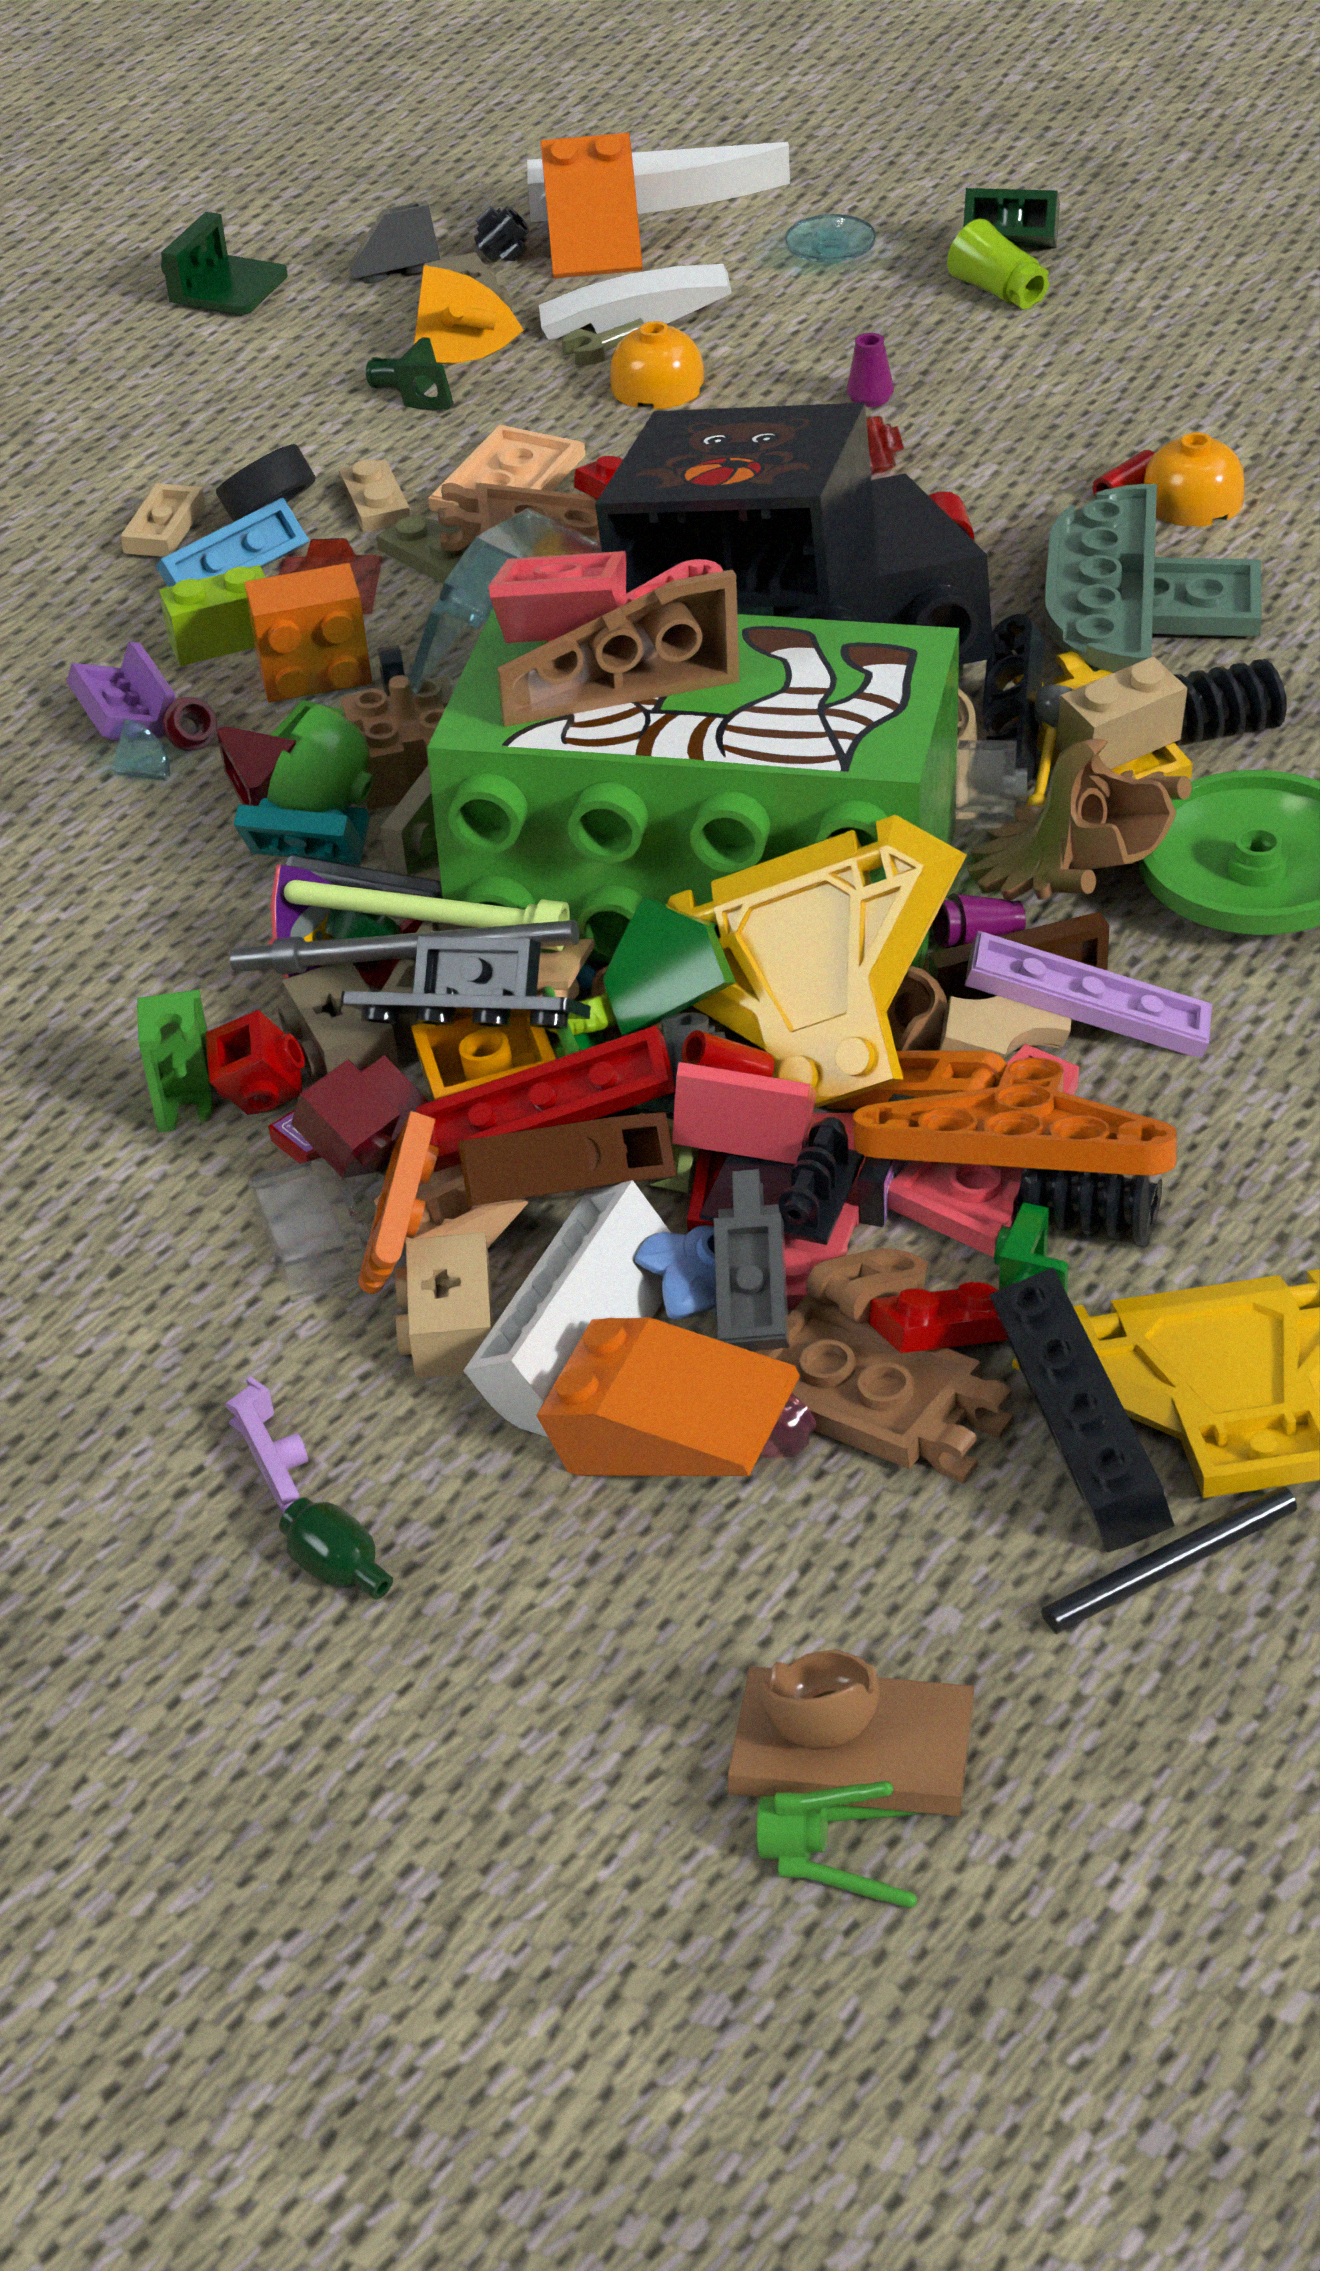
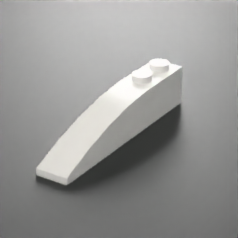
[527,142,790,222]

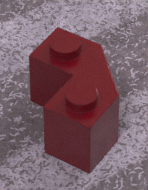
[291,1055,429,1179]

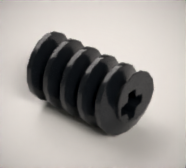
[1174,659,1287,746]
[1017,1168,1162,1247]

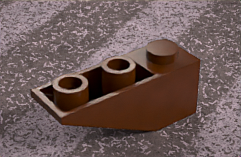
[458,1112,677,1208]

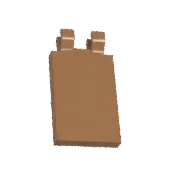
[438,482,601,556]
[756,1295,1014,1484]

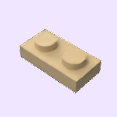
[338,459,411,532]
[120,483,205,557]

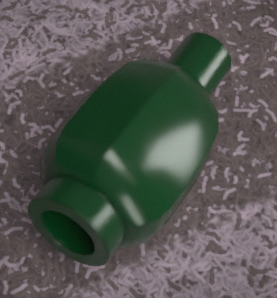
[279,1497,393,1600]

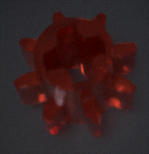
[866,416,904,475]

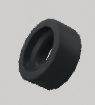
[216,444,316,522]

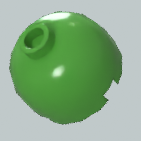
[268,704,374,813]

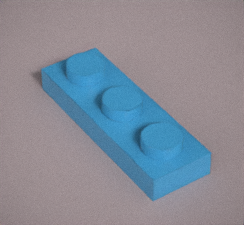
[155,497,310,587]

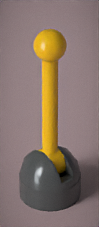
[1026,685,1073,806]

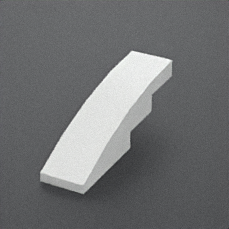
[539,264,732,340]

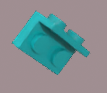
[233,798,370,865]

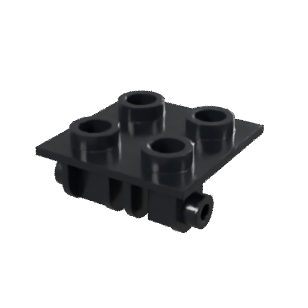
[700,1117,865,1245]

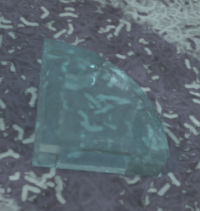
[112,719,170,781]

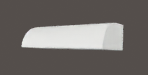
[463,1180,671,1437]

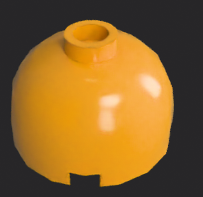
[610,321,705,409]
[1144,432,1245,527]

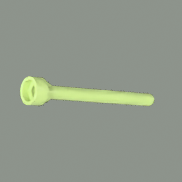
[284,880,570,951]

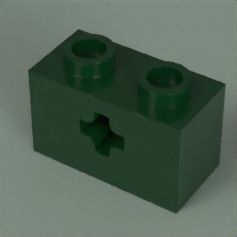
[963,188,1060,248]

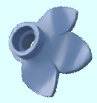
[635,1225,717,1320]

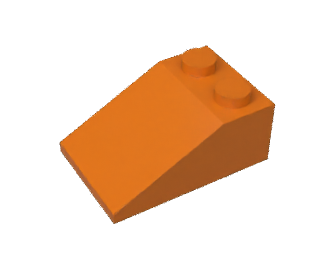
[540,132,643,278]
[536,1317,800,1476]

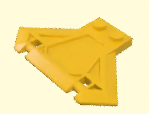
[666,815,967,1109]
[1012,1269,1320,1498]

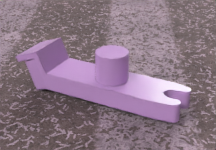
[225,1376,308,1514]

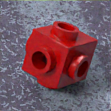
[206,1009,305,1115]

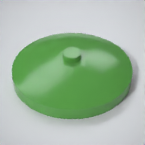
[1138,770,1320,935]

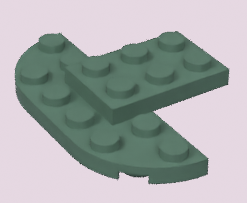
[1044,484,1262,673]

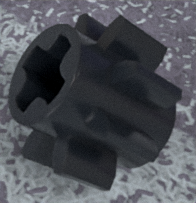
[474,206,529,262]

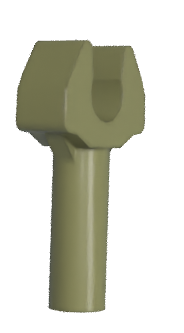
[562,319,645,365]

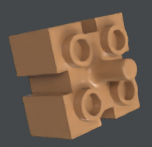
[340,675,453,811]

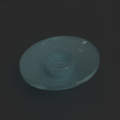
[785,214,876,264]

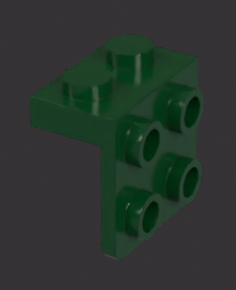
[161,212,288,315]

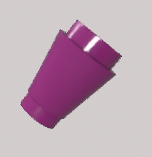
[846,333,894,407]
[933,893,1026,948]

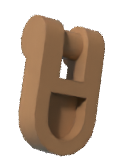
[806,1248,928,1323]

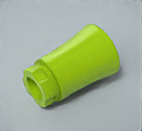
[947,219,1050,310]

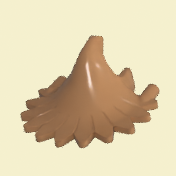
[967,739,1192,901]

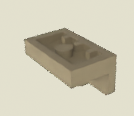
[380,764,441,881]

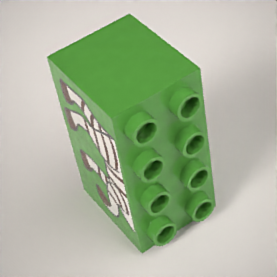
[427,608,959,969]

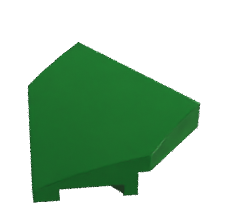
[603,897,736,1035]

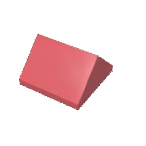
[488,551,626,643]
[672,1062,817,1164]

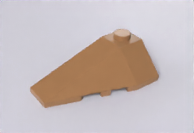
[497,570,739,727]

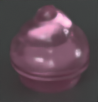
[760,1393,816,1459]

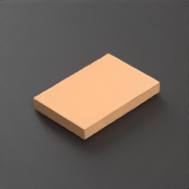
[428,425,585,512]

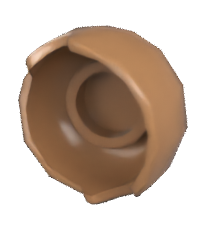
[758,1649,880,1750]

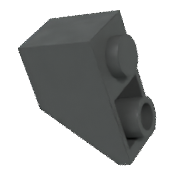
[349,200,441,283]

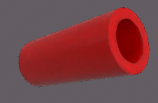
[1092,450,1155,496]
[681,1030,774,1077]

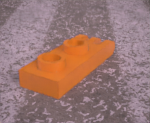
[358,1111,439,1294]

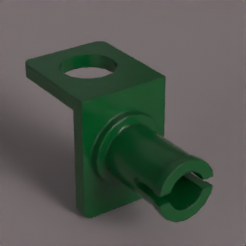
[366,337,454,410]

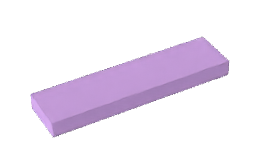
[965,931,1212,1057]

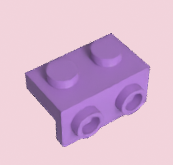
[66,642,176,742]

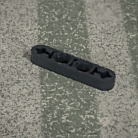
[977,614,1045,796]

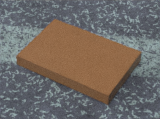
[728,1666,974,1817]

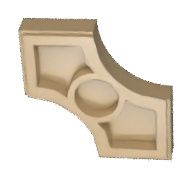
[939,996,1071,1059]

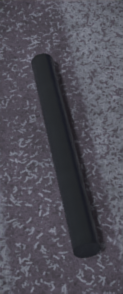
[1041,1486,1297,1634]

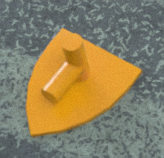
[413,265,524,364]

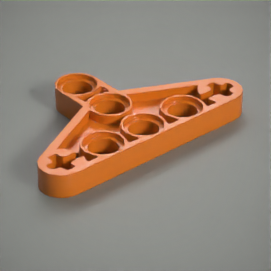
[853,1057,1177,1176]

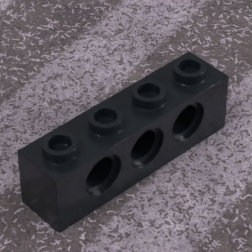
[989,1267,1175,1552]

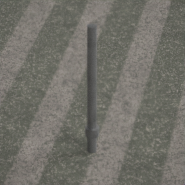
[230,920,579,974]

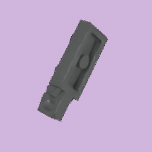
[714,1169,789,1351]

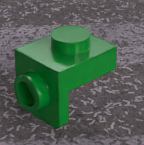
[994,1202,1069,1295]

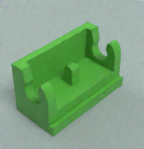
[137,990,215,1133]

